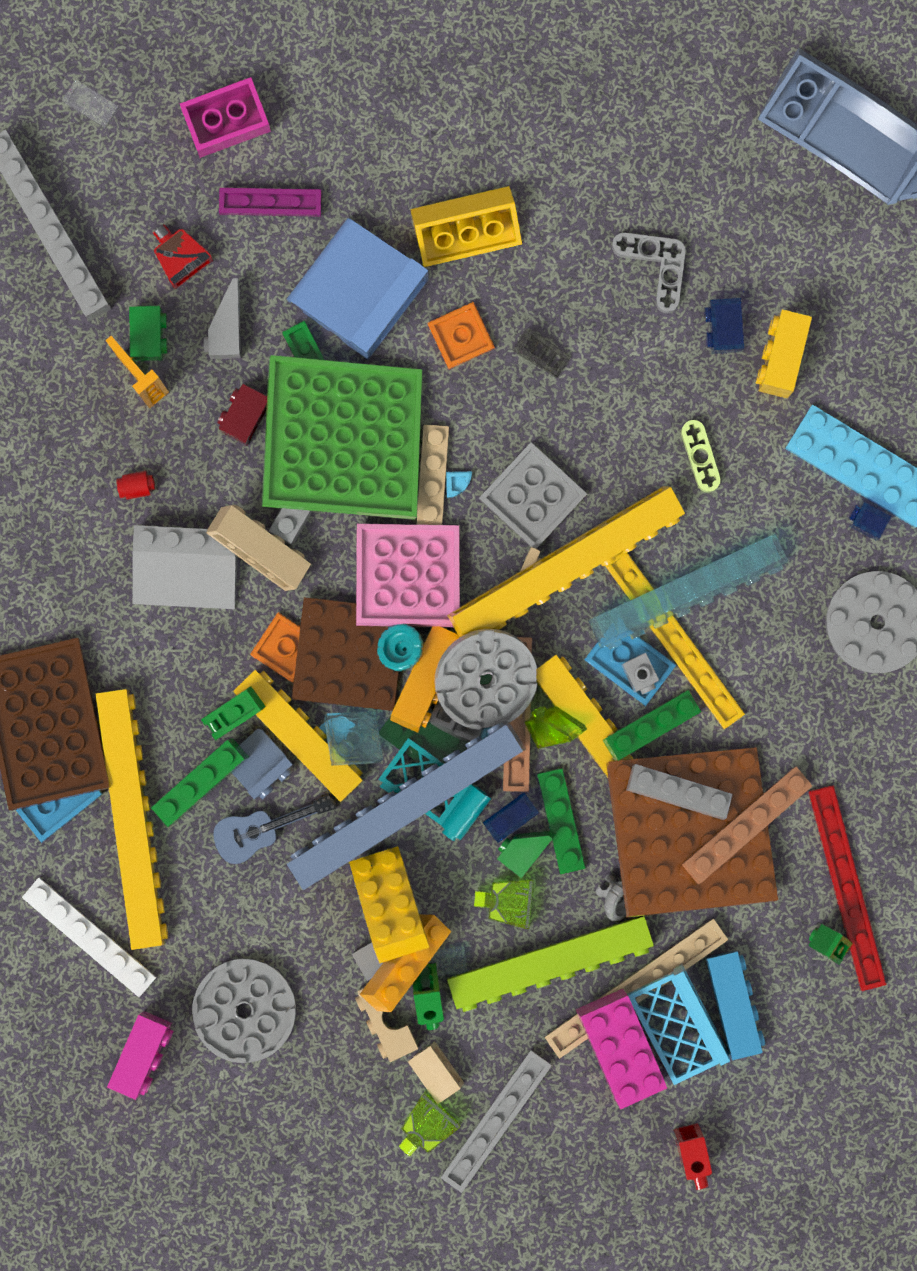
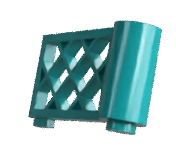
[378,738,492,841]

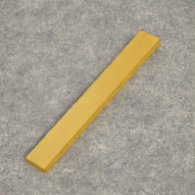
[605,551,745,729]

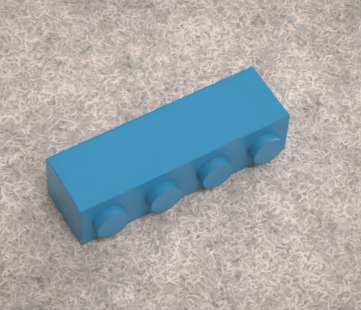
[705,950,765,1060]

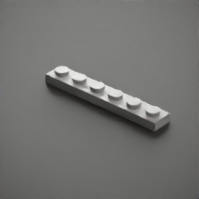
[441,1049,552,1193]

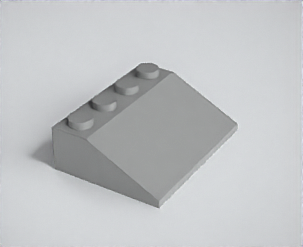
[133,525,238,609]

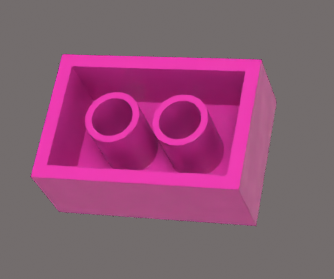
[180,77,271,158]
[107,1011,174,1100]

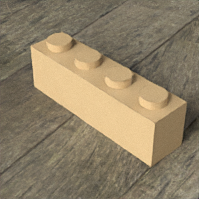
[206,505,311,591]

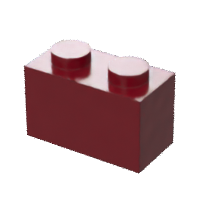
[217,384,267,446]

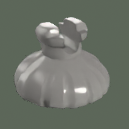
[596,875,626,921]

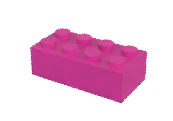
[576,988,667,1110]

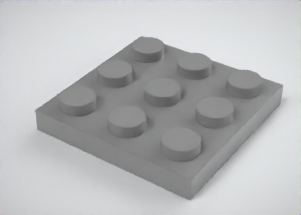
[479,443,587,549]

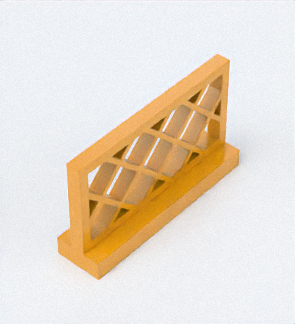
[105,336,169,408]

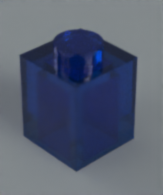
[848,502,892,541]

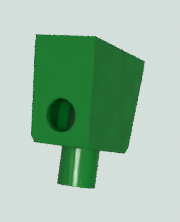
[412,963,444,1030]

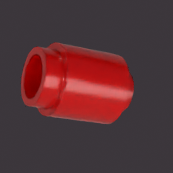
[116,470,155,500]

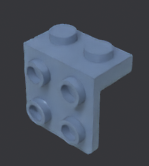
[232,729,294,800]

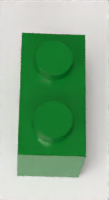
[129,306,168,361]

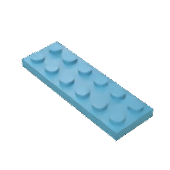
[785,404,917,528]

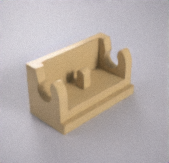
[408,1041,464,1104]

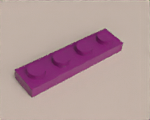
[219,188,322,217]

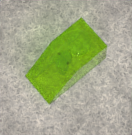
[524,706,587,749]

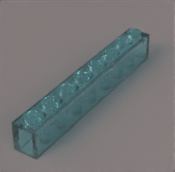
[587,534,788,650]

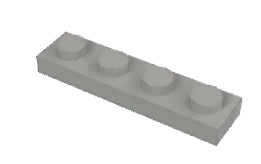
[626,764,732,820]

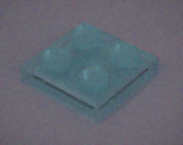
[324,711,383,766]

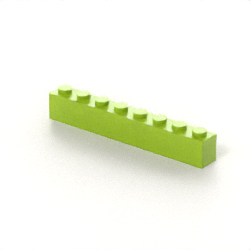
[447,916,654,1012]

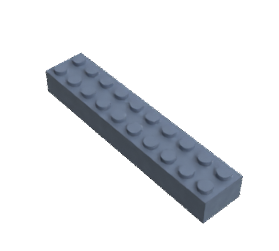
[287,722,526,890]

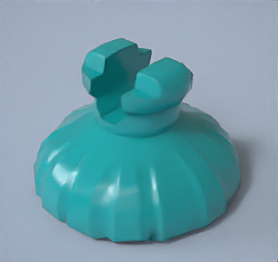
[377,624,423,671]

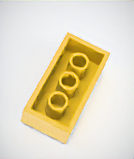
[349,846,429,963]

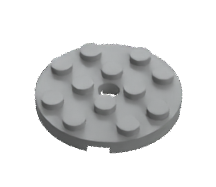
[826,571,917,674]
[434,629,537,730]
[192,959,296,1063]

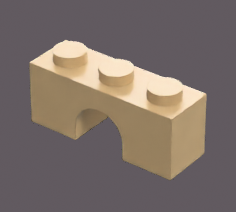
[355,987,419,1062]

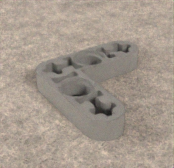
[612,233,686,313]

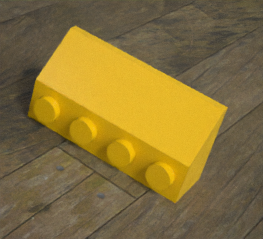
[410,186,522,267]

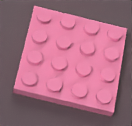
[356,524,460,627]

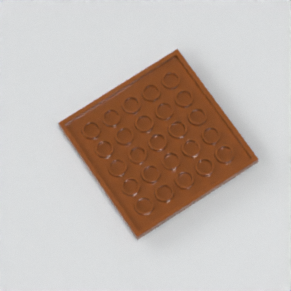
[606,748,778,917]

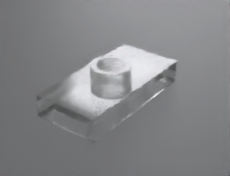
[62,79,119,129]

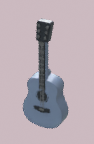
[214,794,337,864]

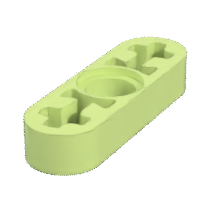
[681,420,720,492]

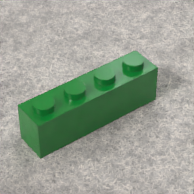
[151,738,249,827]

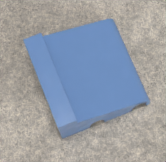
[287,218,429,360]

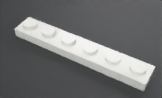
[22,877,157,997]

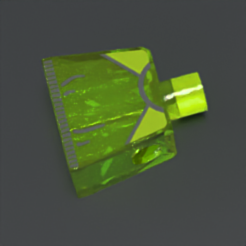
[474,879,534,929]
[399,1091,461,1156]

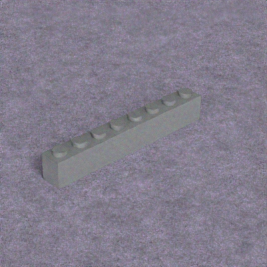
[0,129,111,322]

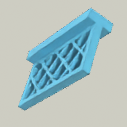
[627,964,730,1085]

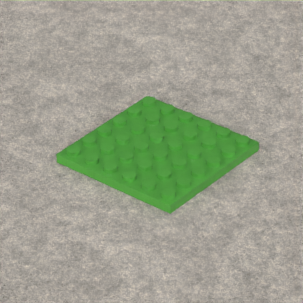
[262,355,422,519]

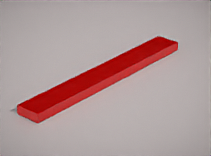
[808,785,887,991]

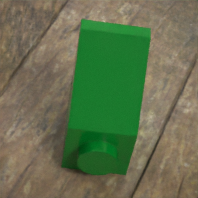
[497,830,556,878]
[808,924,853,965]

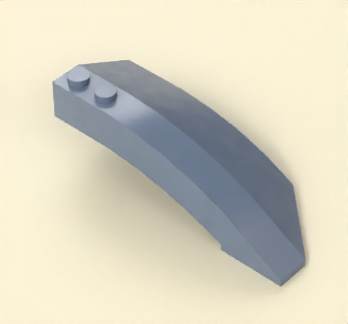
[758,48,917,205]

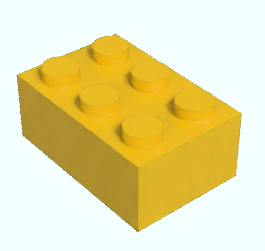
[755,309,812,399]

